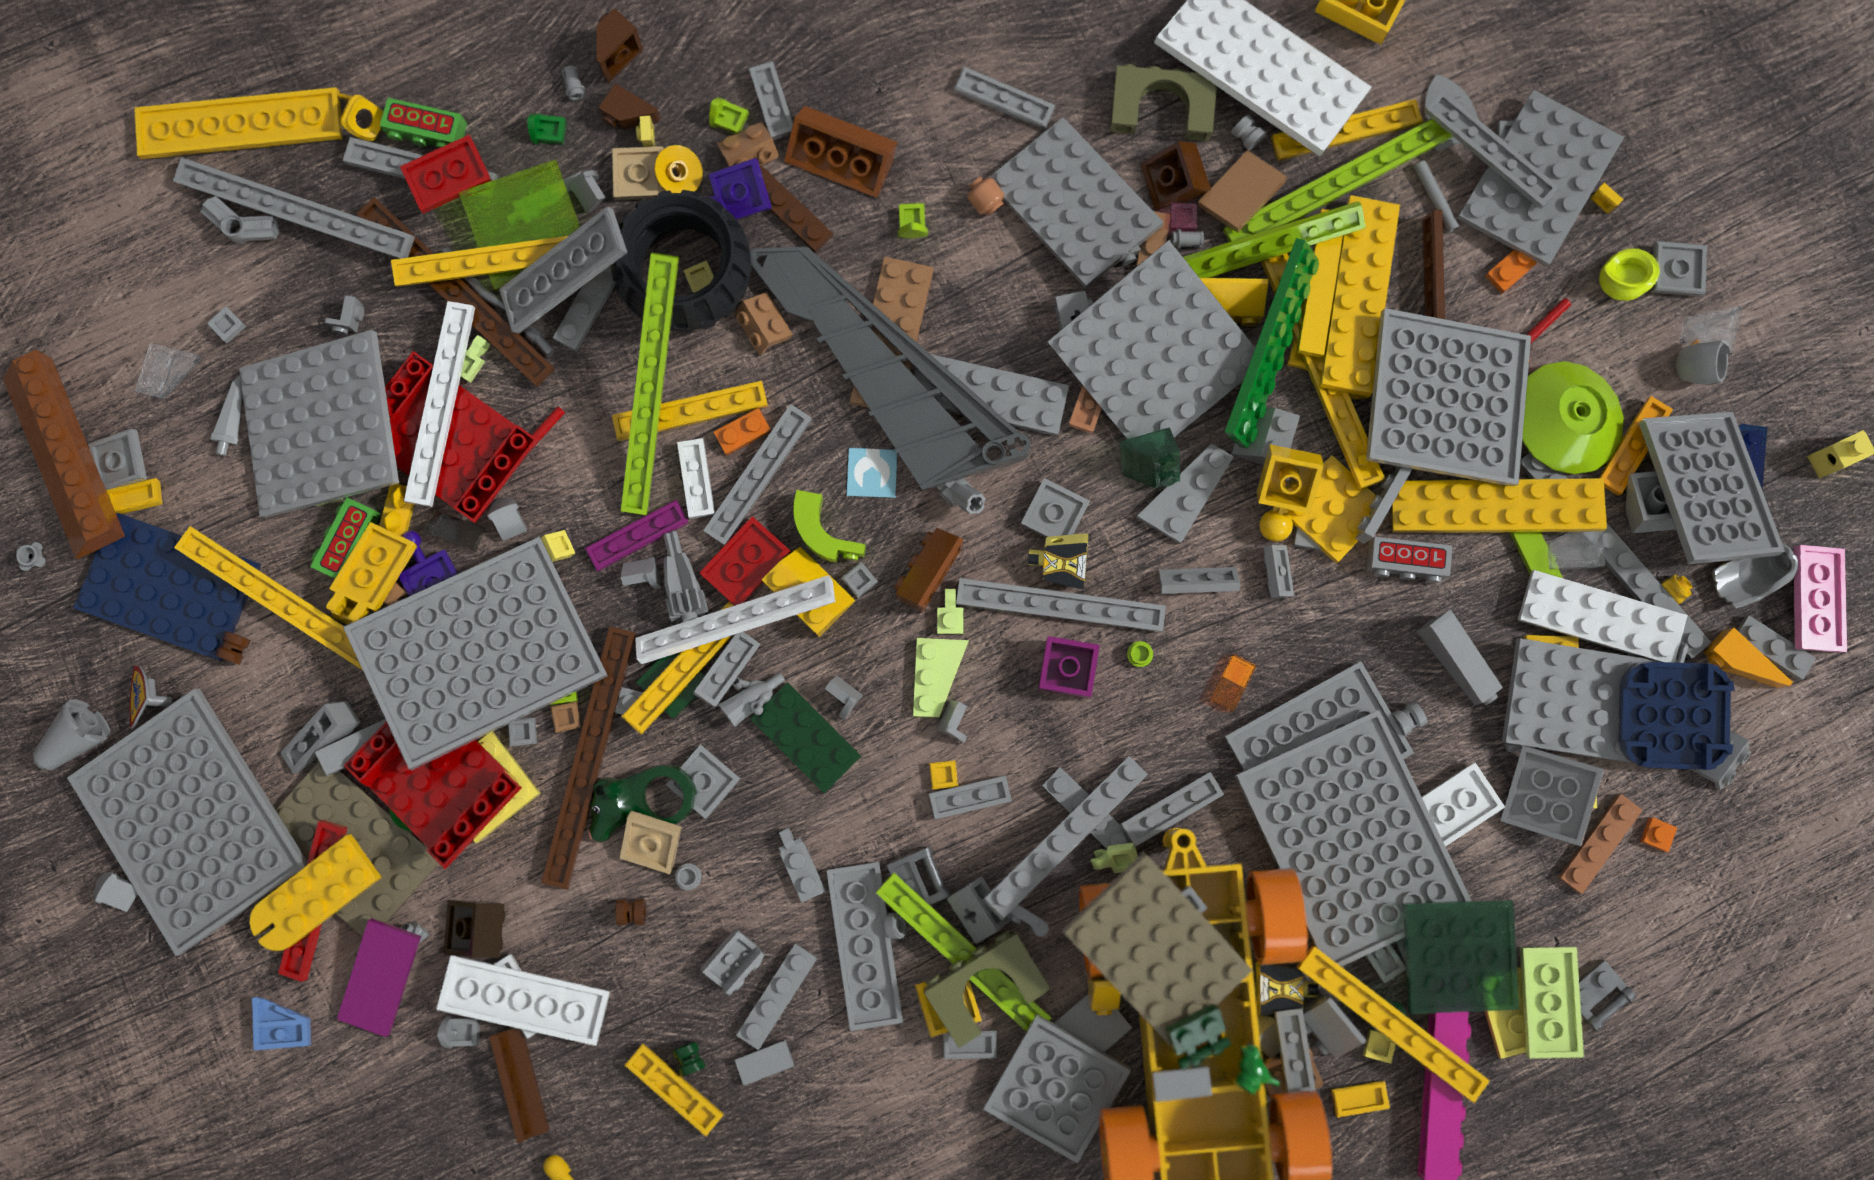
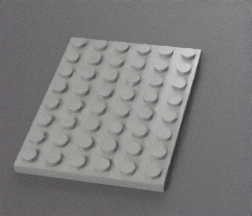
[343,537,608,770]
[67,689,307,956]
[1235,710,1473,967]

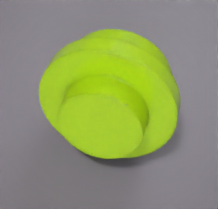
[1127,641,1153,667]

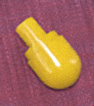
[543,1155,574,1180]

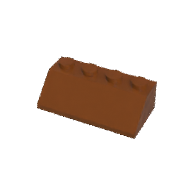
[784,106,898,198]

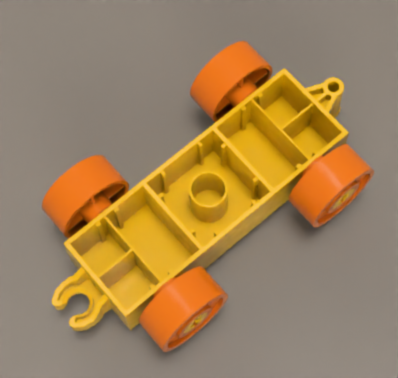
[1079,828,1332,1180]

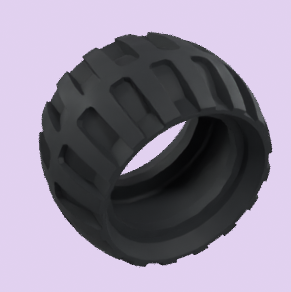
[611,190,751,333]

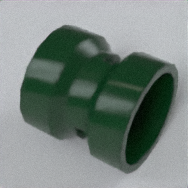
[672,1041,706,1077]

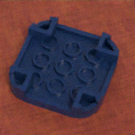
[1619,662,1735,770]

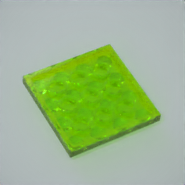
[458,159,581,291]

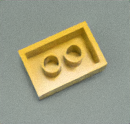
[1314,0,1405,45]

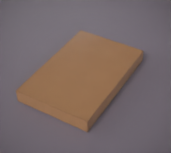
[1198,150,1287,233]

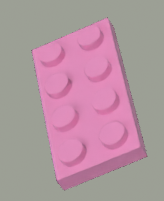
[1793,545,1847,653]

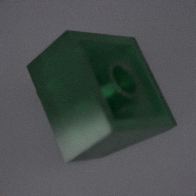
[1120,427,1180,489]

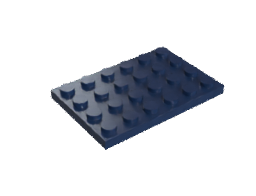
[73,513,261,661]

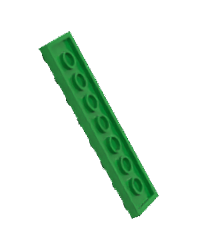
[1225,238,1319,448]

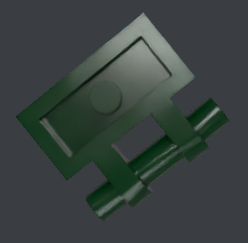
[1165,1003,1231,1070]

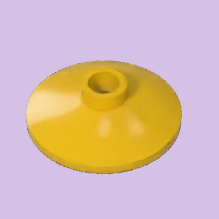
[654,145,703,193]

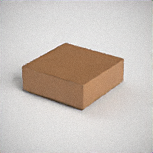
[550,702,582,733]

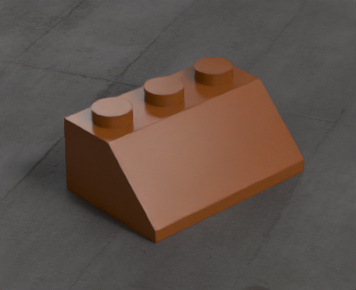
[894,528,964,613]

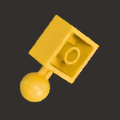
[1256,444,1324,542]

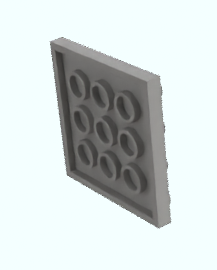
[983,1014,1131,1163]

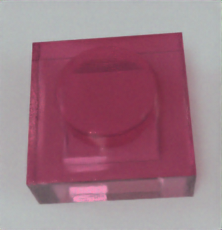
[1170,203,1197,231]

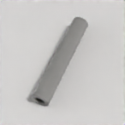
[1414,160,1460,233]

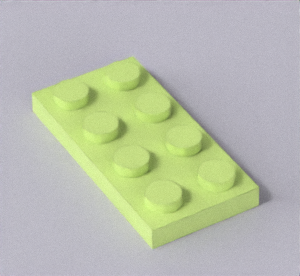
[1520,947,1584,1058]

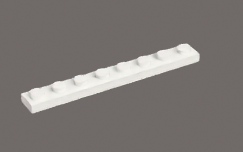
[404,301,475,507]
[635,575,835,664]

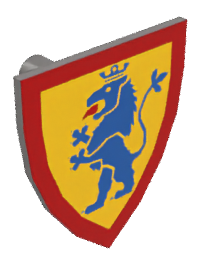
[129,665,172,730]

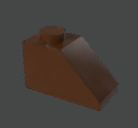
[599,83,661,130]

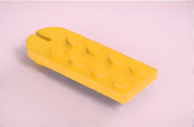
[250,834,382,951]

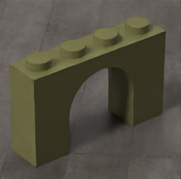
[1110,64,1216,142]
[923,930,1051,1048]

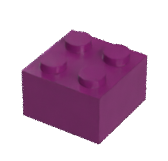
[1037,636,1100,699]

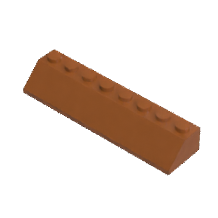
[3,349,125,559]

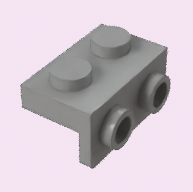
[1690,730,1751,790]
[700,928,764,996]

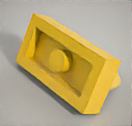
[379,484,415,536]

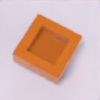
[1640,817,1677,852]

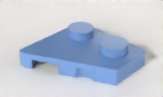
[252,997,311,1050]

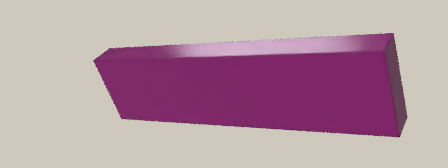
[585,500,689,572]

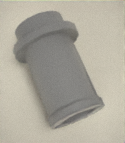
[561,66,585,101]
[1170,229,1204,249]

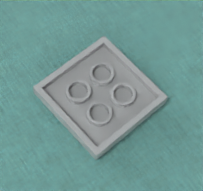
[1501,745,1604,846]

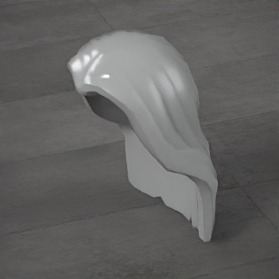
[1712,544,1798,609]

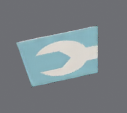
[847,448,897,498]

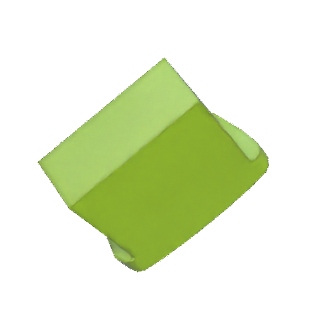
[709,97,749,134]
[897,203,928,238]

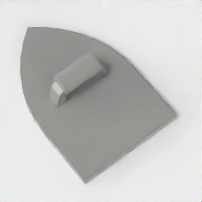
[1424,74,1479,151]

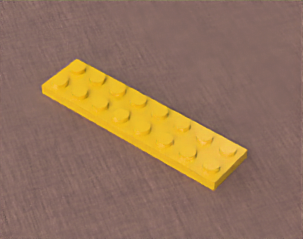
[135,87,343,159]
[1320,195,1400,397]
[1391,478,1607,533]

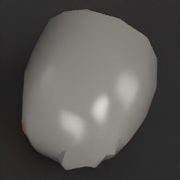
[1675,339,1730,385]

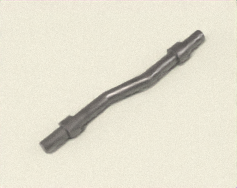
[441,247,554,357]

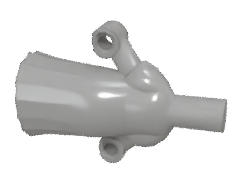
[718,672,785,727]

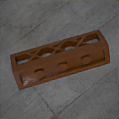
[489,1027,550,1144]

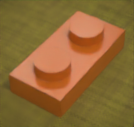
[1485,250,1538,294]
[714,408,771,456]

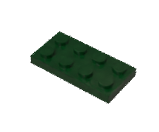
[751,682,862,794]

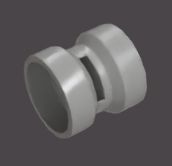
[1231,114,1267,151]
[1391,701,1428,736]

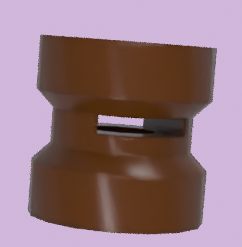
[215,631,251,664]
[615,898,646,926]

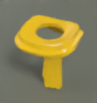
[338,93,384,141]

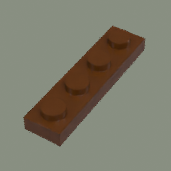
[760,165,833,253]

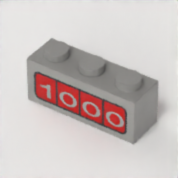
[1366,537,1452,583]

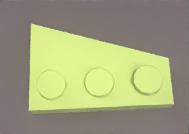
[913,638,969,718]

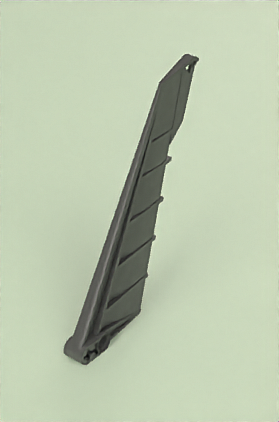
[750,247,1030,490]

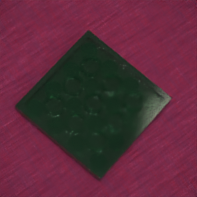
[1403,899,1519,1014]

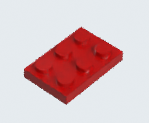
[400,134,493,214]
[699,516,791,606]

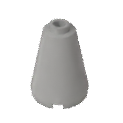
[33,699,110,770]

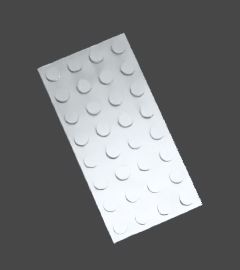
[1154,0,1371,156]

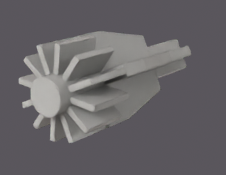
[663,531,708,623]

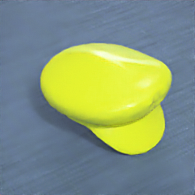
[1599,248,1660,301]

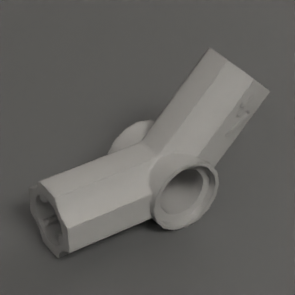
[200,196,279,244]
[936,478,986,515]

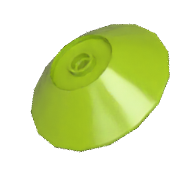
[1522,361,1624,475]

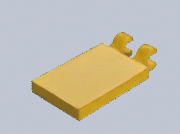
[326,522,417,622]

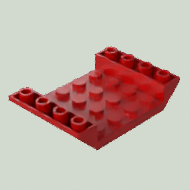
[385,351,538,523]
[343,721,522,869]

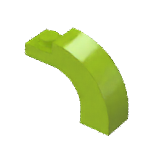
[794,490,866,564]

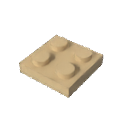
[612,146,665,200]
[620,811,682,874]

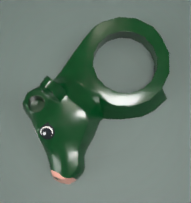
[588,764,697,842]

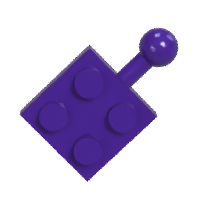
[709,158,772,220]
[399,531,459,597]

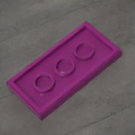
[337,918,421,1037]

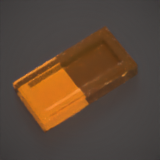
[1209,654,1257,712]

